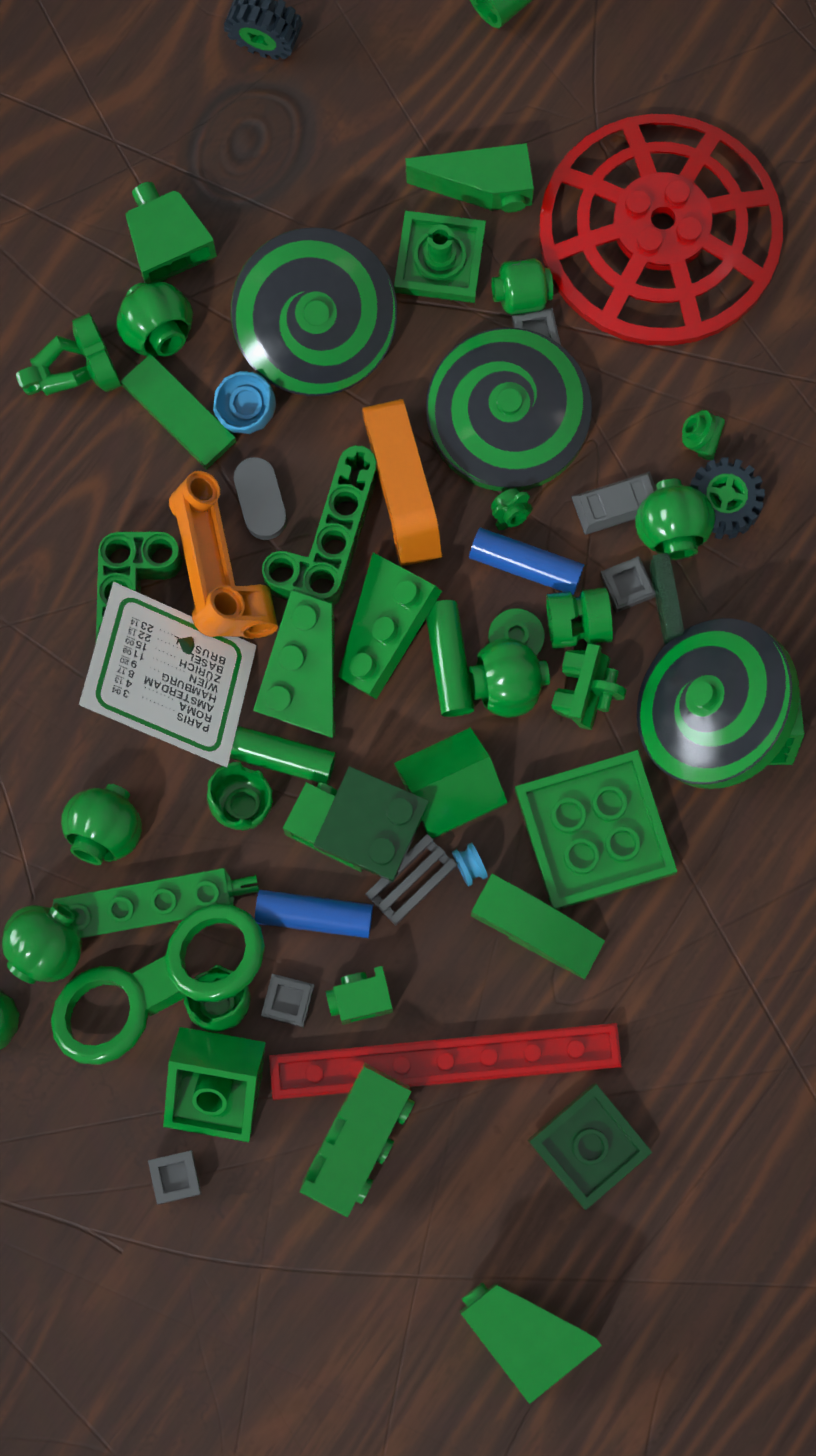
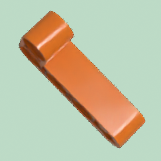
[362,399,442,567]

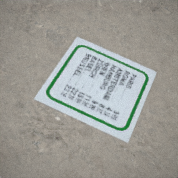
[79,582,257,767]

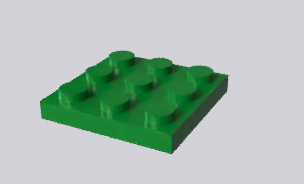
[515,750,677,910]

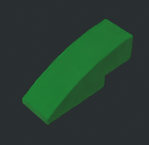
[471,874,605,980]

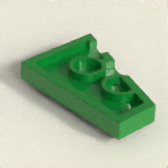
[338,552,442,700]
[253,589,335,738]

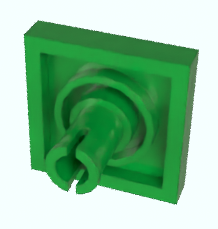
[394,211,486,303]

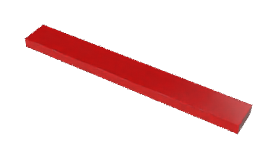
[269,1023,622,1100]

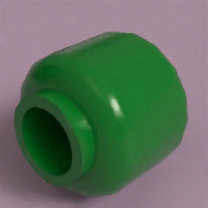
[491,258,553,315]

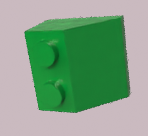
[163,1027,266,1142]

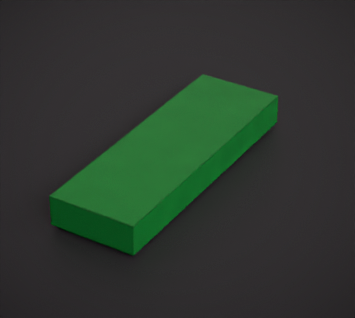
[120,354,236,470]

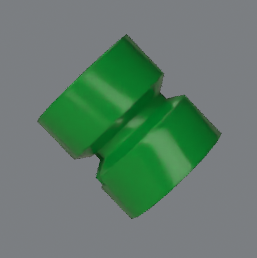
[546,587,613,649]

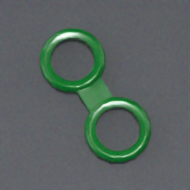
[51,904,265,1065]

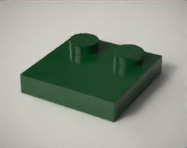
[313,766,429,882]
[527,1083,653,1210]

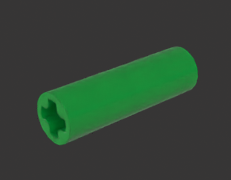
[426,600,474,717]
[229,725,336,785]

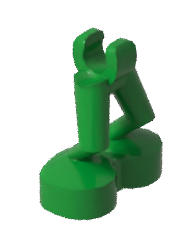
[16,313,122,396]

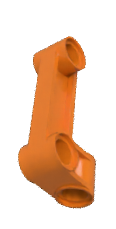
[169,471,278,639]

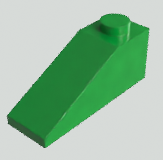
[405,143,534,212]

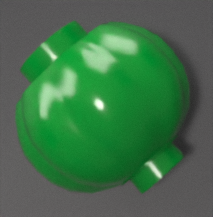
[116,282,193,357]
[635,478,716,560]
[469,638,550,718]
[61,784,142,865]
[2,903,82,984]

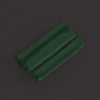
[649,553,684,646]

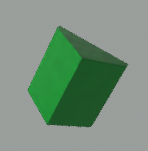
[394,727,508,839]

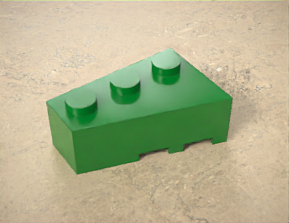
[300,1063,415,1218]

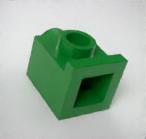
[325,966,393,1025]

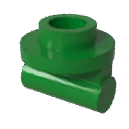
[682,410,725,460]

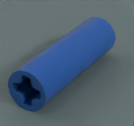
[469,528,585,596]
[255,890,373,939]

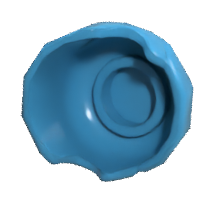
[213,371,276,434]

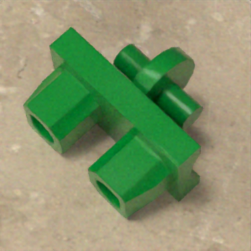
[551,644,627,730]

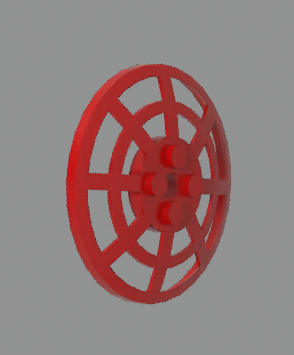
[539,114,783,346]

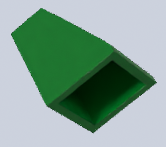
[460,1282,602,1404]

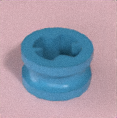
[452,842,488,887]

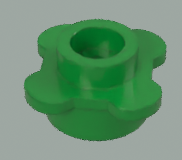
[491,489,533,530]

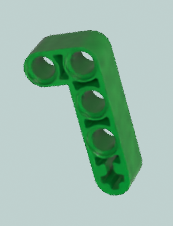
[262,445,377,606]
[96,532,183,641]

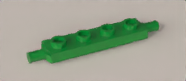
[53,868,259,938]

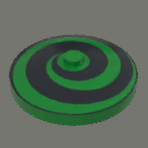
[231,228,397,396]
[426,327,592,492]
[636,618,800,789]

